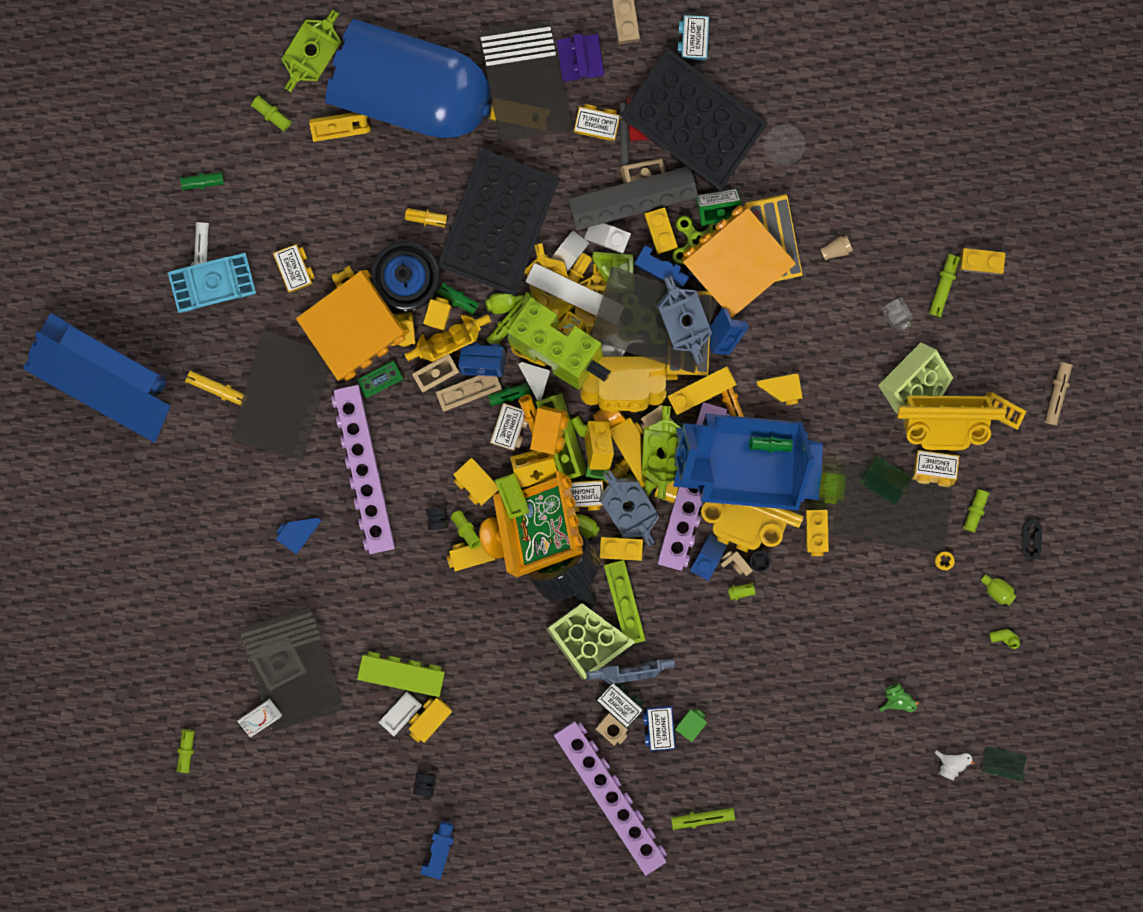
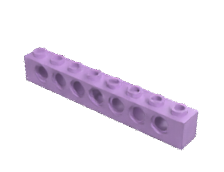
[331,385,395,554]
[657,403,730,571]
[554,720,667,876]

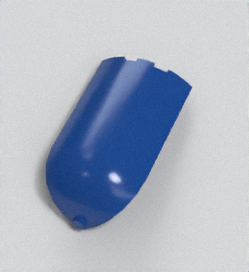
[325,19,491,138]

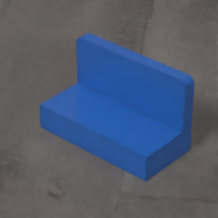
[709,308,749,355]

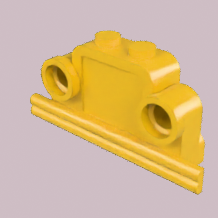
[580,357,678,412]
[897,395,1006,451]
[701,502,803,552]

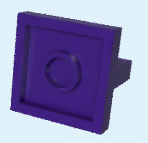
[557,34,604,82]

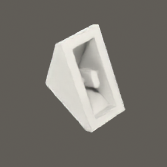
[552,231,589,272]
[518,362,550,401]

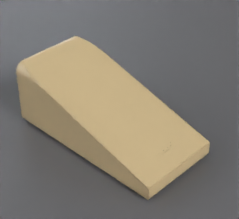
[620,158,665,184]

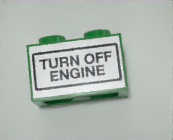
[696,189,741,226]

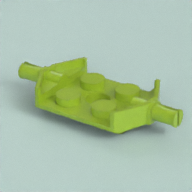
[282,10,342,93]
[642,406,681,499]

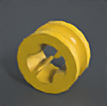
[935,552,954,570]

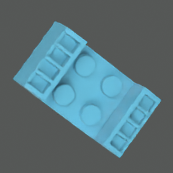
[168,253,256,313]

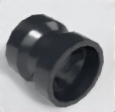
[426,507,449,530]
[749,551,771,572]
[413,773,436,797]

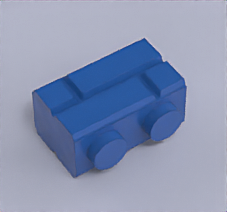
[459,342,506,377]

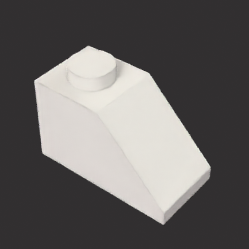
[584,223,631,254]

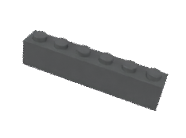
[568,167,698,230]

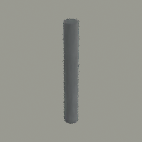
[619,103,629,166]

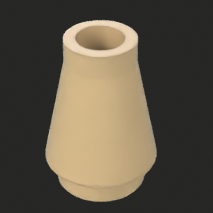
[821,236,853,260]

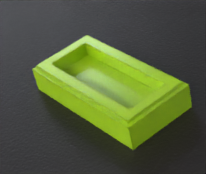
[495,473,530,519]

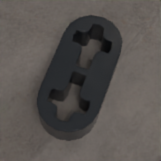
[1021,520,1042,560]

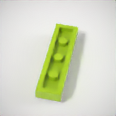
[604,560,646,644]

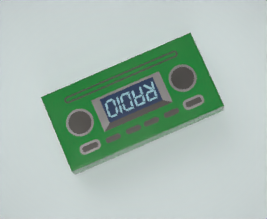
[357,361,403,398]

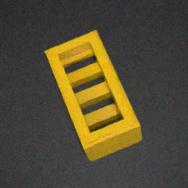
[985,392,1027,430]

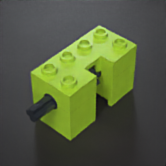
[507,298,611,390]

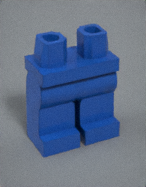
[633,246,689,288]
[420,821,455,880]

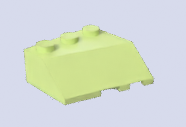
[878,343,953,420]
[546,603,635,679]

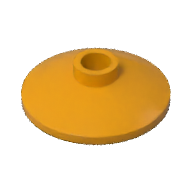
[479,517,504,559]

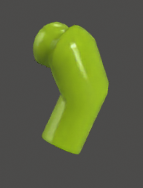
[571,416,587,437]
[989,629,1020,649]

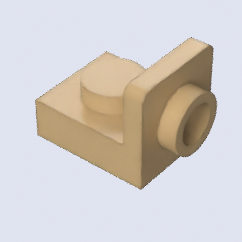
[720,550,753,576]

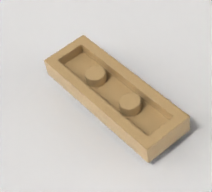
[436,376,502,412]

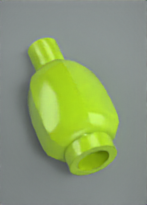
[485,292,523,314]
[576,514,600,539]
[981,575,1017,606]

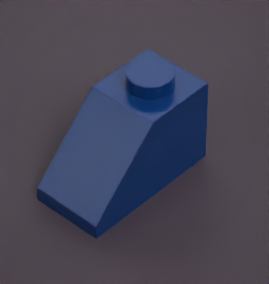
[276,518,322,554]
[689,534,727,581]

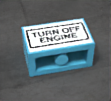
[678,15,709,61]

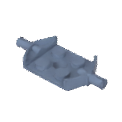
[655,275,712,364]
[599,469,659,546]
[586,659,675,684]

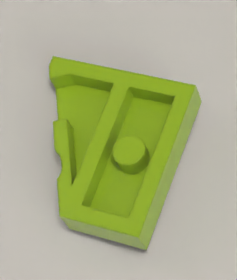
[592,252,634,294]

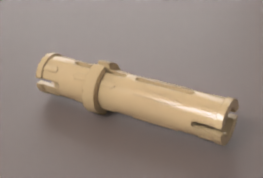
[1044,362,1073,426]

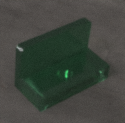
[860,456,911,505]
[980,746,1027,782]

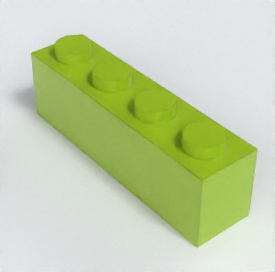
[536,393,587,479]
[357,651,445,697]

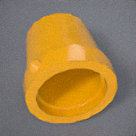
[593,409,627,429]

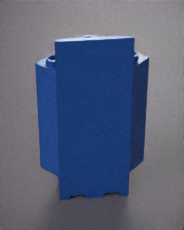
[23,313,171,443]
[673,413,823,510]

